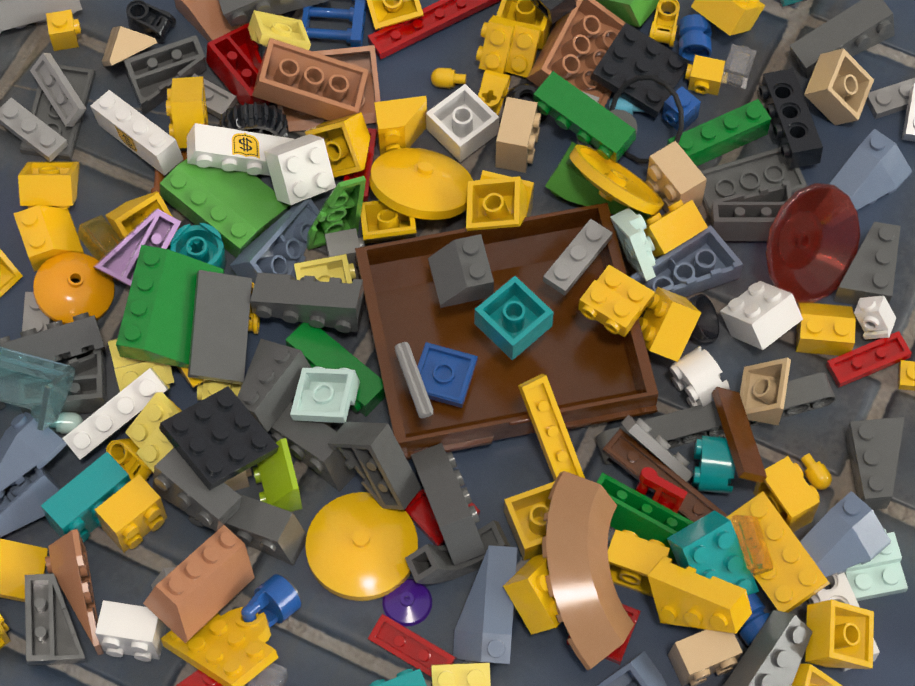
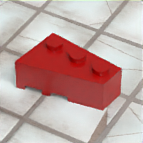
[206,22,270,105]

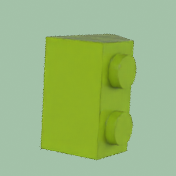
[252,438,303,512]

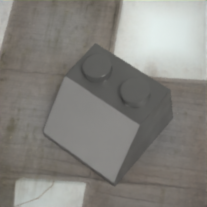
[428,234,494,308]

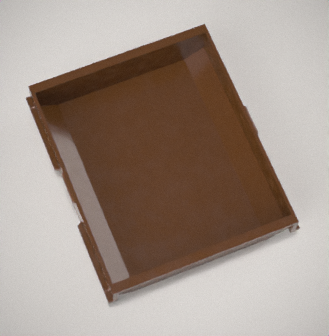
[355,203,658,460]

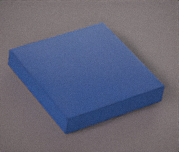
[417,342,478,408]

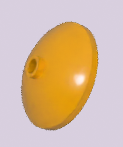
[33,252,114,325]

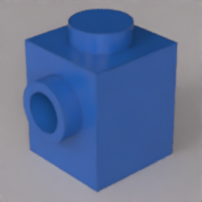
[662,86,701,131]

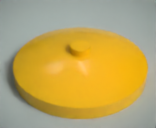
[569,145,664,215]
[369,148,473,220]
[305,492,418,601]

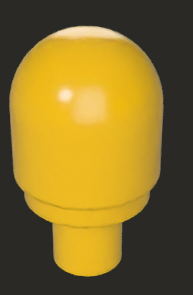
[431,68,467,89]
[800,453,832,490]

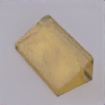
[78,215,122,261]
[731,515,773,576]

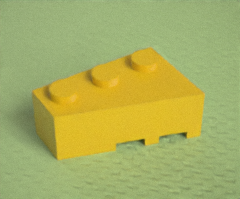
[647,556,752,634]

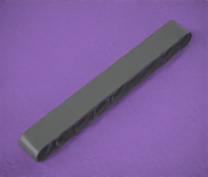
[596,373,836,464]

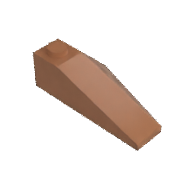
[45,529,104,655]

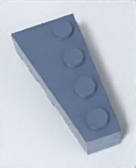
[630,225,743,312]

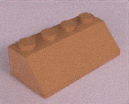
[252,38,369,121]
[143,525,255,643]

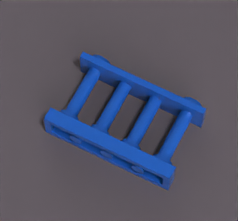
[302,0,368,47]

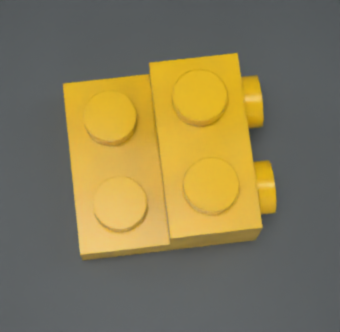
[476,15,542,78]
[578,265,655,337]

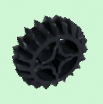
[218,102,289,138]

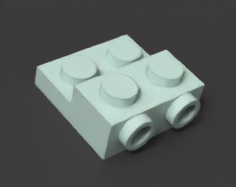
[610,208,656,281]
[290,367,360,423]
[844,529,908,601]

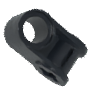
[126,0,176,43]

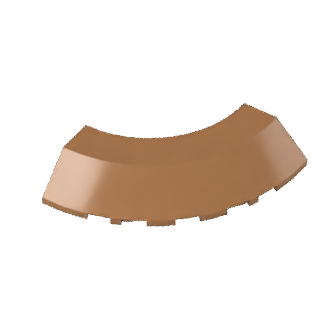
[542,471,634,670]

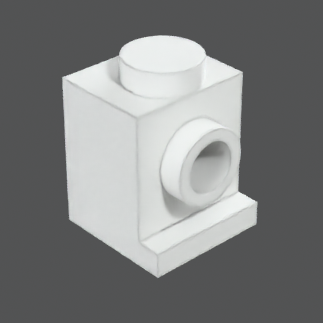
[854,296,896,339]

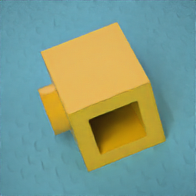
[46,10,81,51]
[685,55,725,96]

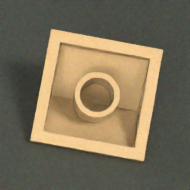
[102,26,157,66]
[740,357,791,425]

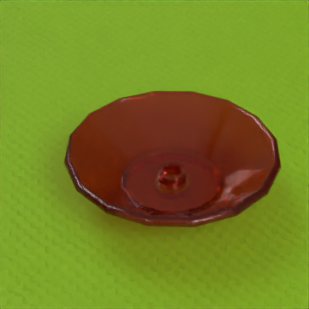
[766,183,860,303]

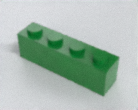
[534,71,636,163]
[667,99,771,166]
[285,322,386,417]
[596,472,694,563]

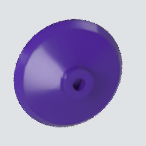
[382,579,432,626]

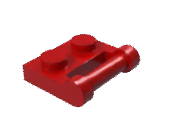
[636,467,688,513]

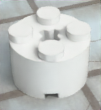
[670,346,730,407]

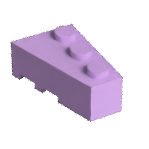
[94,209,181,287]

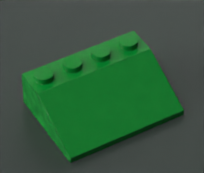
[116,245,224,368]

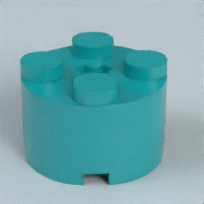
[170,223,227,269]
[692,435,735,494]

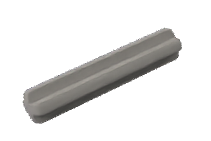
[395,342,433,419]

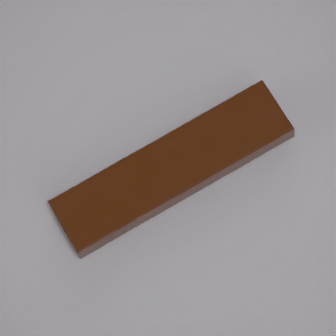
[712,387,767,483]

